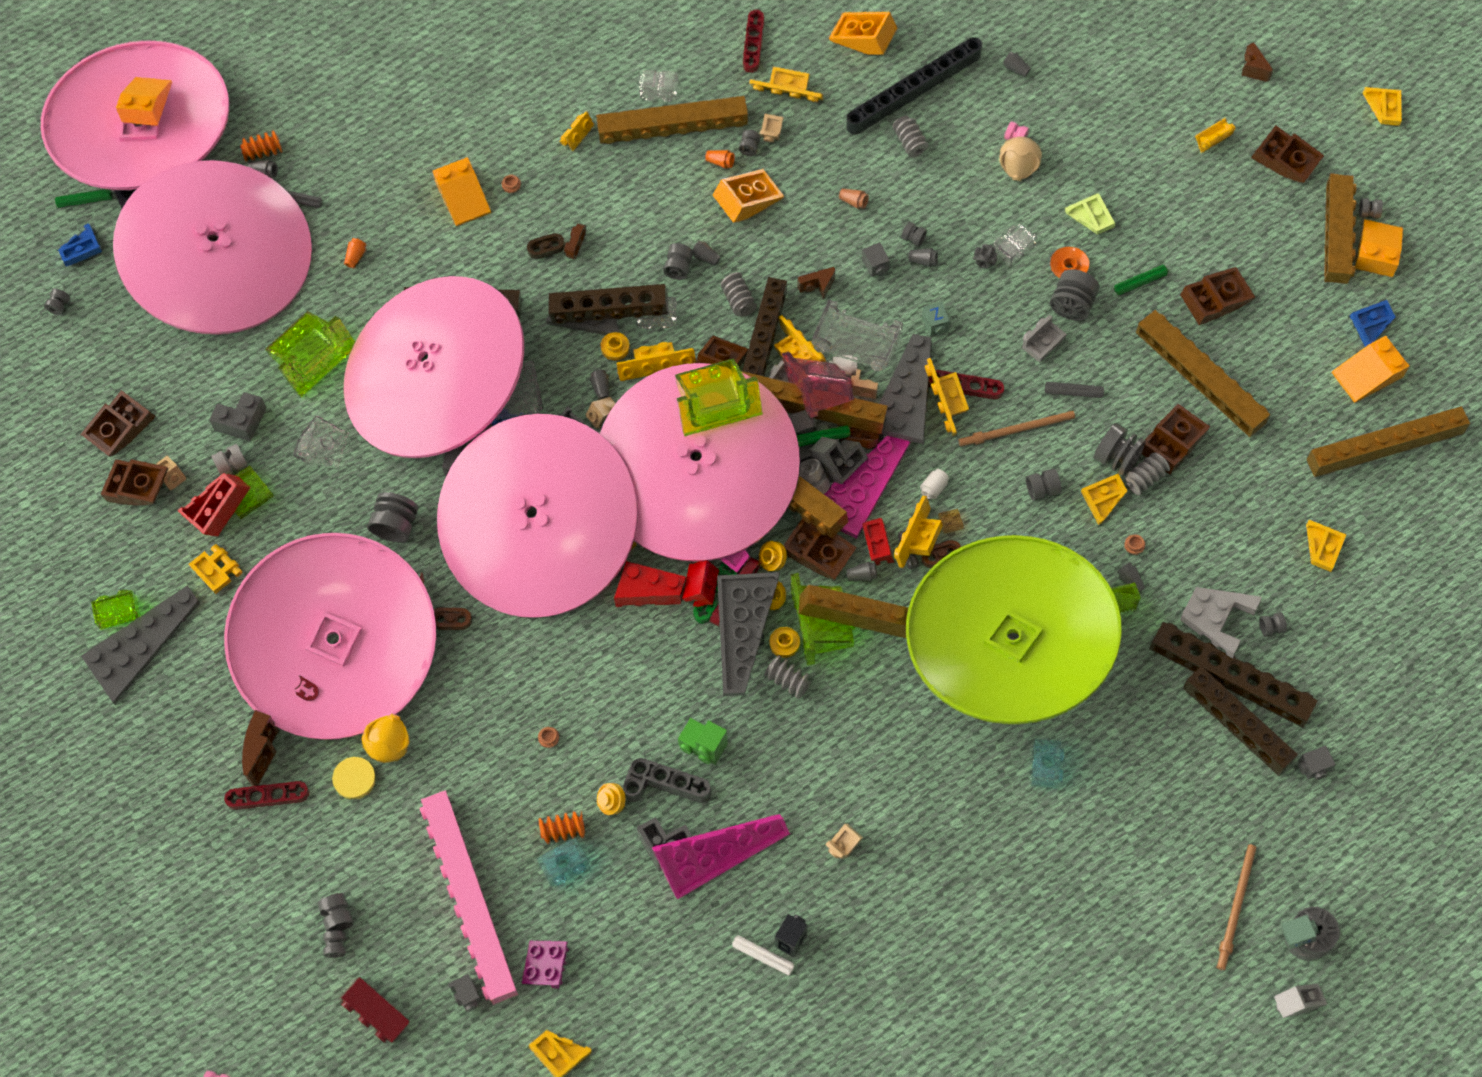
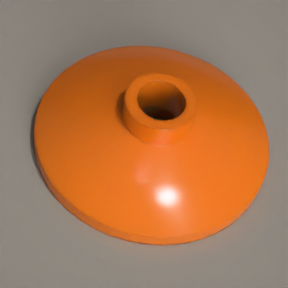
[1050,247,1089,278]

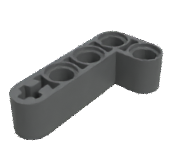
[623,758,711,803]

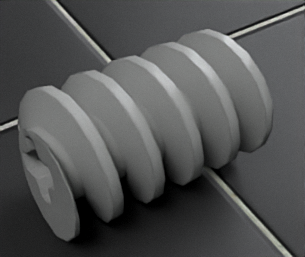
[893,116,929,158]
[721,272,757,317]
[1125,453,1170,496]
[764,655,811,699]

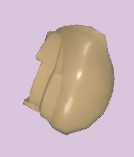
[999,136,1042,181]

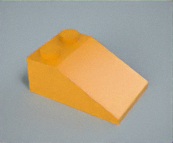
[829,12,898,55]
[116,77,172,126]
[433,157,491,226]
[713,169,784,223]
[1355,219,1403,277]
[1331,336,1409,403]

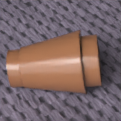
[839,188,869,209]

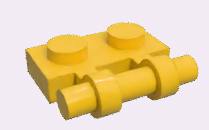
[189,544,243,594]

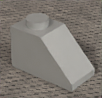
[1274,983,1328,1018]

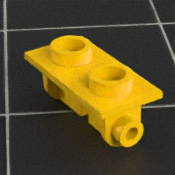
[560,111,595,151]
[1195,118,1235,153]

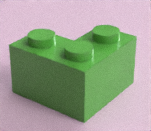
[678,718,728,765]

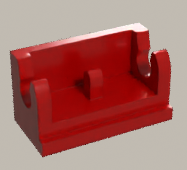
[862,518,894,566]
[682,560,719,607]

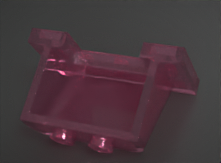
[782,351,854,418]

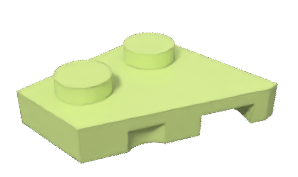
[1065,193,1115,235]

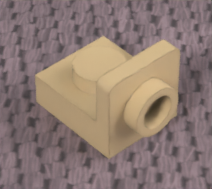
[850,369,878,399]
[157,456,186,490]

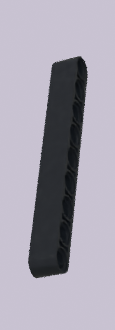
[846,37,982,135]

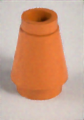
[705,150,735,169]
[344,238,366,268]

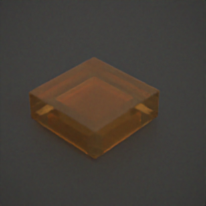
[938,509,964,534]

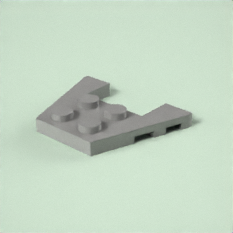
[1180,587,1262,658]

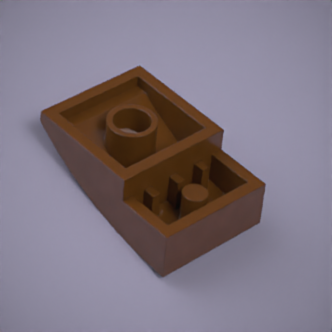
[1250,125,1324,183]
[1180,267,1255,325]
[694,335,748,371]
[80,390,156,457]
[1142,404,1210,475]
[101,459,169,505]
[783,518,857,580]
[242,710,279,786]

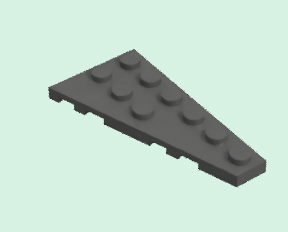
[879,334,932,444]
[717,572,780,697]
[81,585,200,705]

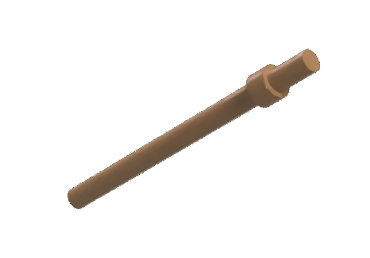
[958,411,1075,447]
[1217,845,1257,971]

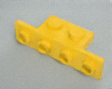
[749,67,824,102]
[774,315,826,372]
[617,342,696,381]
[924,358,969,436]
[894,496,943,568]

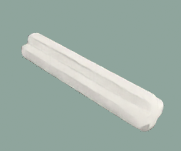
[733,936,794,975]

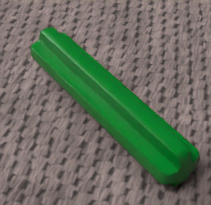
[55,189,112,208]
[1114,265,1168,295]
[796,425,851,447]

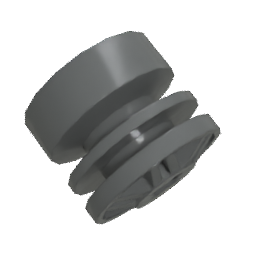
[1050,269,1100,321]
[1093,422,1146,476]
[367,492,419,543]
[1284,906,1340,962]

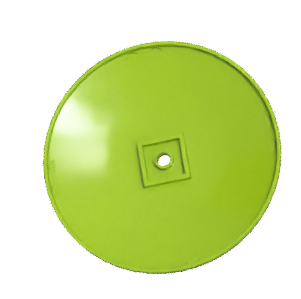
[906,535,1122,724]

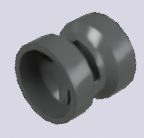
[738,130,761,156]
[1359,198,1383,219]
[901,221,927,247]
[44,289,70,315]
[1259,612,1287,637]
[323,931,346,958]

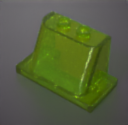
[265,311,355,397]
[675,359,763,437]
[790,573,855,666]

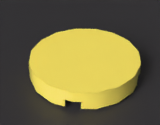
[332,757,376,799]

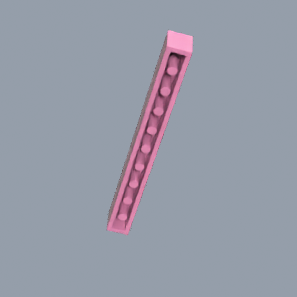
[420,790,518,1005]

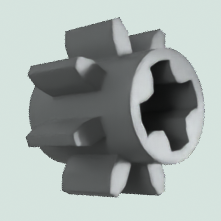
[973,244,998,268]

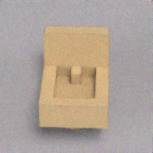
[760,114,784,142]
[586,397,615,429]
[826,823,863,859]

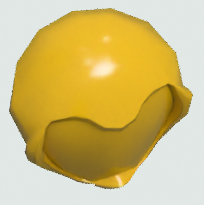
[361,713,409,763]

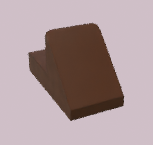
[1241,43,1273,82]
[797,267,835,300]

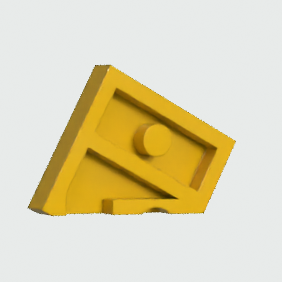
[1363,87,1401,126]
[1081,474,1127,525]
[1306,520,1346,572]
[529,1030,592,1077]

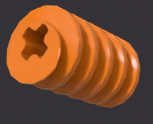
[241,130,283,162]
[539,811,585,844]

